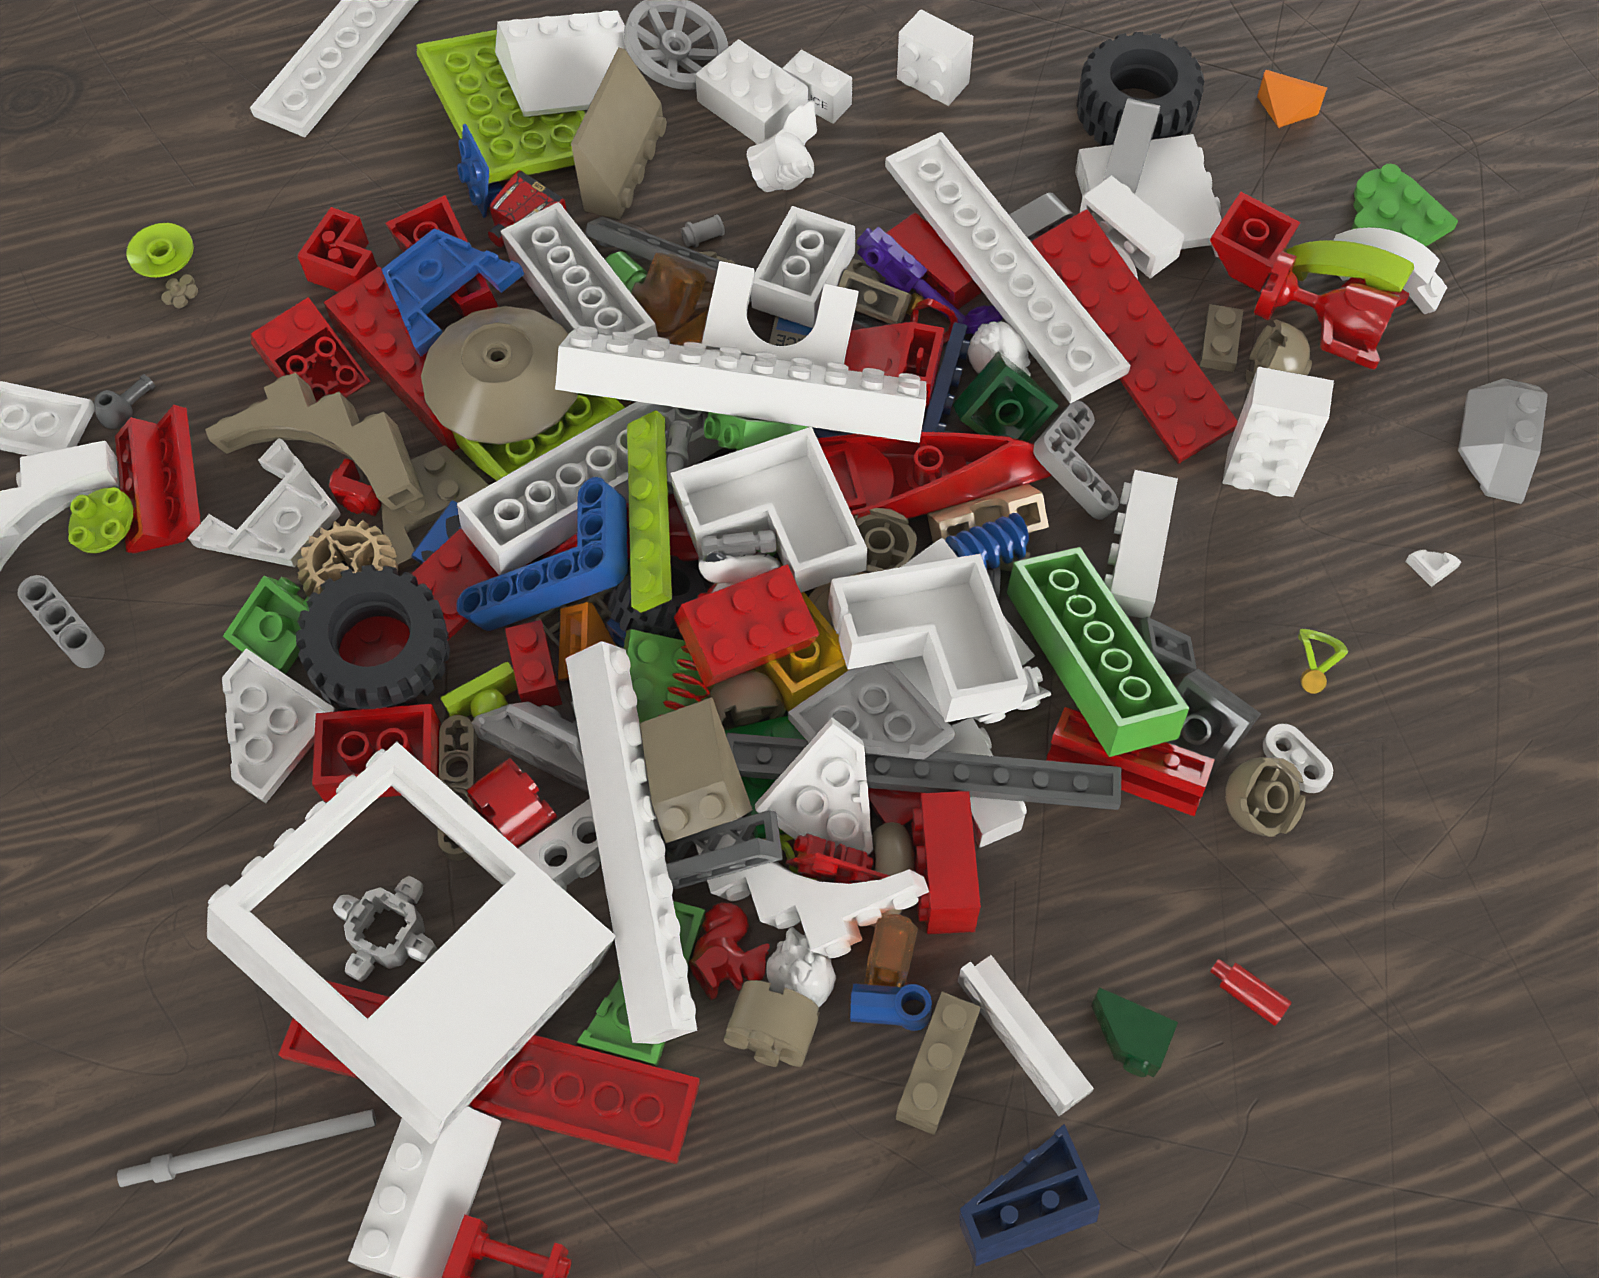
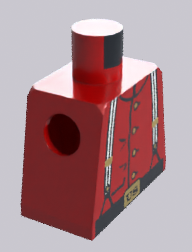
[488,170,567,247]

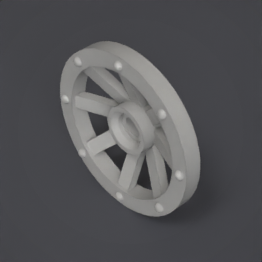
[624,0,728,90]

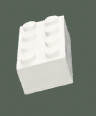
[1222,367,1334,497]

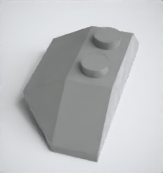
[1458,378,1548,504]
[472,702,589,793]

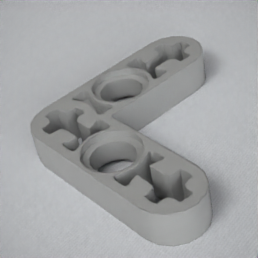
[1033,400,1119,520]

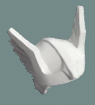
[747,100,817,192]

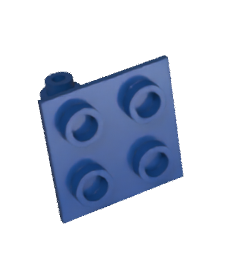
[457,124,503,218]

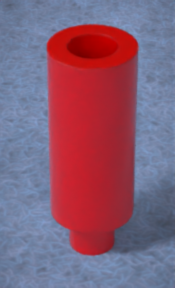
[1210,959,1292,1026]

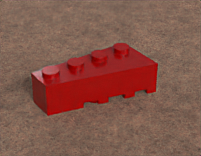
[385,195,499,318]

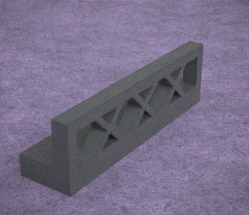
[663,810,783,890]

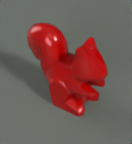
[689,902,770,1000]

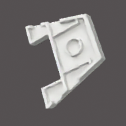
[188,438,341,567]

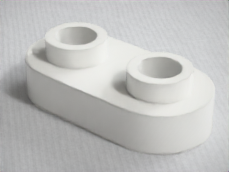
[1263,724,1333,793]

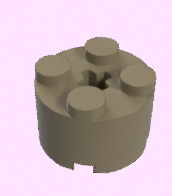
[723,980,820,1067]

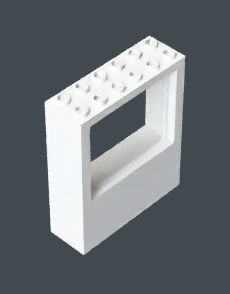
[207,742,616,1144]

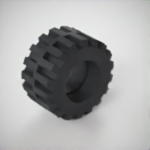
[608,555,709,641]

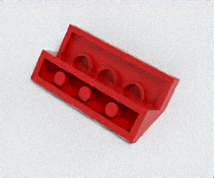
[115,405,201,554]

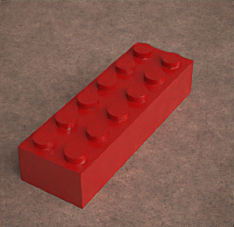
[323,266,459,452]

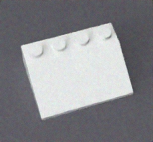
[495,11,628,117]

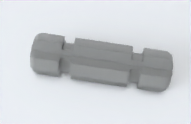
[701,530,777,558]

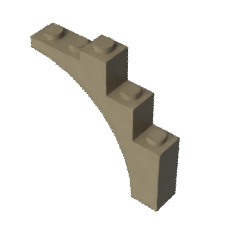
[205,373,424,511]

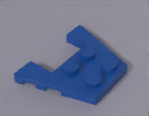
[381,228,524,356]

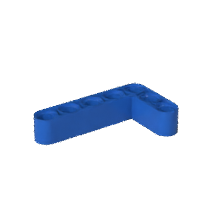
[456,477,628,631]

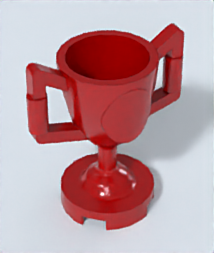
[1254,251,1409,370]

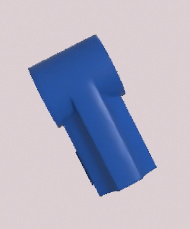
[850,984,932,1031]

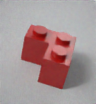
[297,207,378,292]

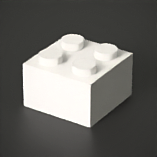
[897,9,974,106]

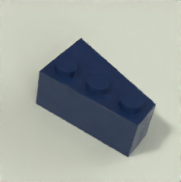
[960,1124,1100,1266]

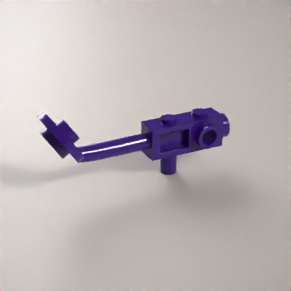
[856,227,1003,335]

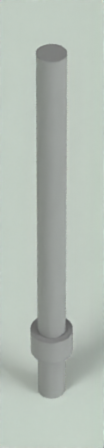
[117,1109,376,1187]

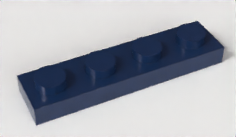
[921,322,971,432]

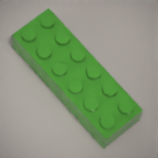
[1007,547,1189,757]

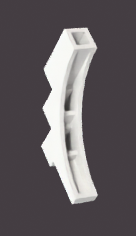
[0,441,120,571]
[696,817,929,958]

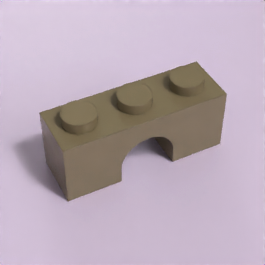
[896,992,981,1135]

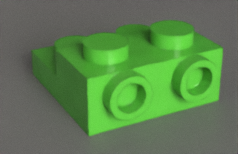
[704,412,807,451]
[223,576,309,674]

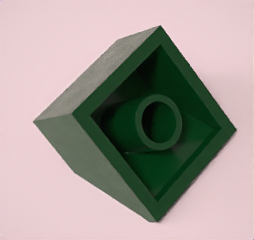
[953,351,1059,442]

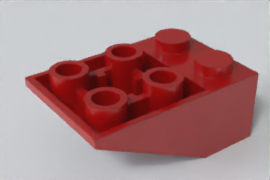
[250,297,371,402]
[844,322,944,409]

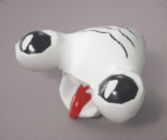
[698,551,781,593]

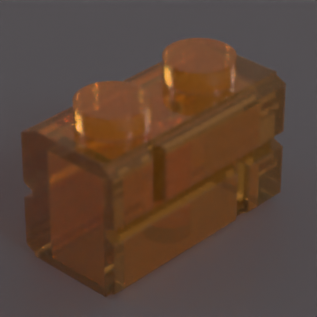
[865,914,918,987]

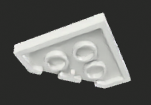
[222,648,337,804]
[755,718,873,855]

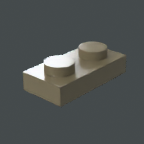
[1199,304,1243,372]

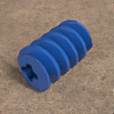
[945,512,1029,570]

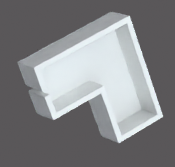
[671,427,867,592]
[828,554,1029,722]

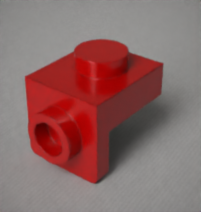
[329,458,382,516]

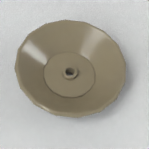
[421,306,578,445]

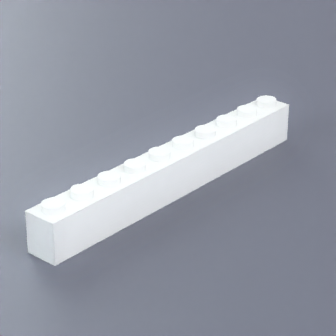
[566,641,697,1044]

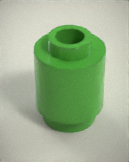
[605,251,651,299]

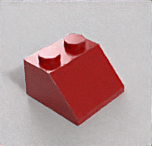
[1210,192,1300,292]

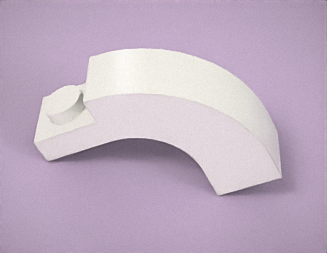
[1334,228,1447,314]

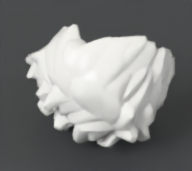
[968,321,1031,376]
[766,927,836,1007]

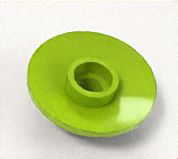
[126,223,194,278]

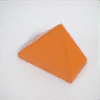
[1257,70,1327,128]
[558,602,616,681]

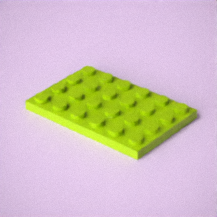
[417,30,585,184]

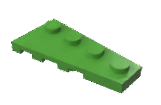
[577,901,706,1067]

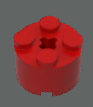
[466,758,558,849]

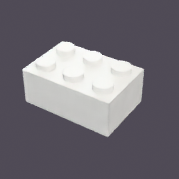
[695,39,808,144]
[751,206,855,328]

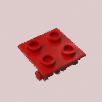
[785,833,890,884]

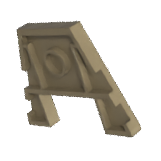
[381,445,489,571]

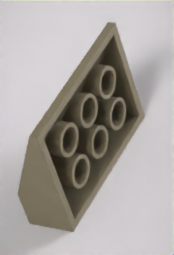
[571,47,667,220]

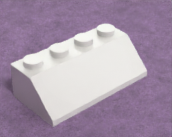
[348,1107,501,1278]

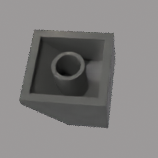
[1166,669,1261,781]

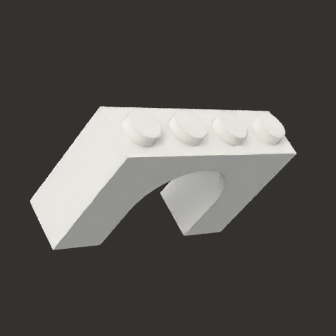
[702,261,859,367]

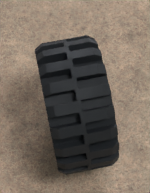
[1076,32,1205,146]
[296,565,450,711]

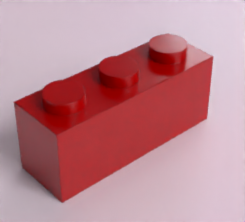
[886,212,982,310]

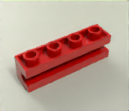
[1046,707,1215,816]

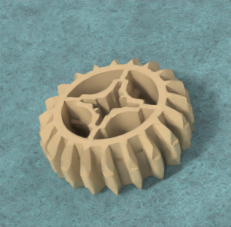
[297,519,398,597]

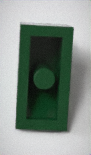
[1091,987,1178,1077]

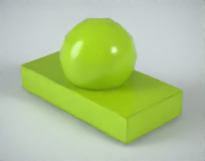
[441,662,518,718]

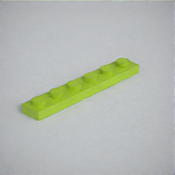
[627,410,672,613]

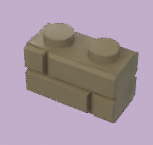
[838,269,912,324]

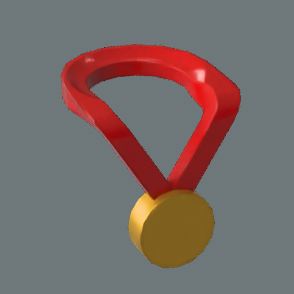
[906,293,958,344]

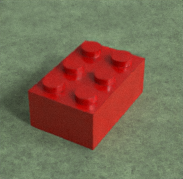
[674,564,820,688]
[312,704,441,802]
[911,791,981,934]

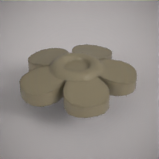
[161,274,198,308]

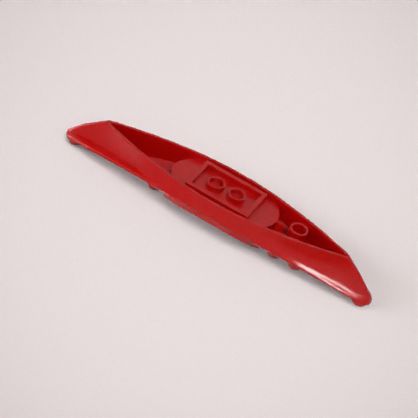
[542,432,1052,562]

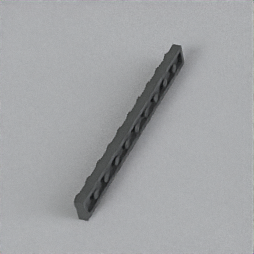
[585,216,891,330]
[726,733,1121,810]

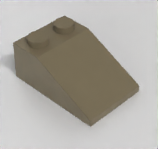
[640,697,753,843]

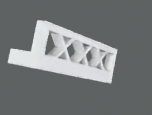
[958,955,1094,1116]

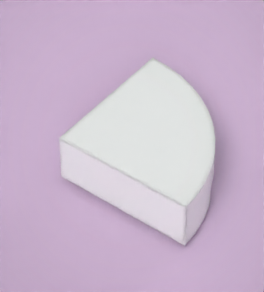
[1405,550,1461,587]

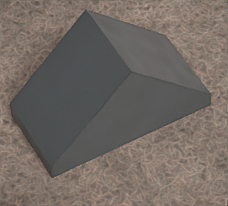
[1137,617,1197,675]

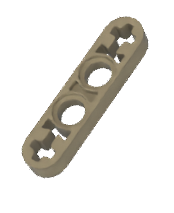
[438,715,477,861]

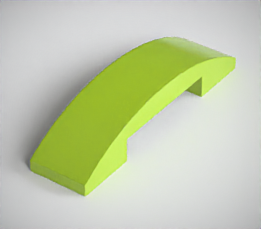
[1285,240,1415,293]

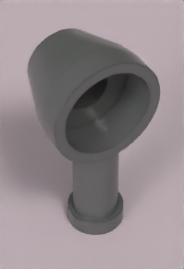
[94,374,156,429]

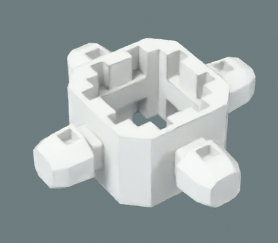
[333,876,437,982]

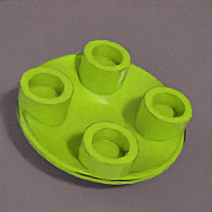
[68,487,133,553]

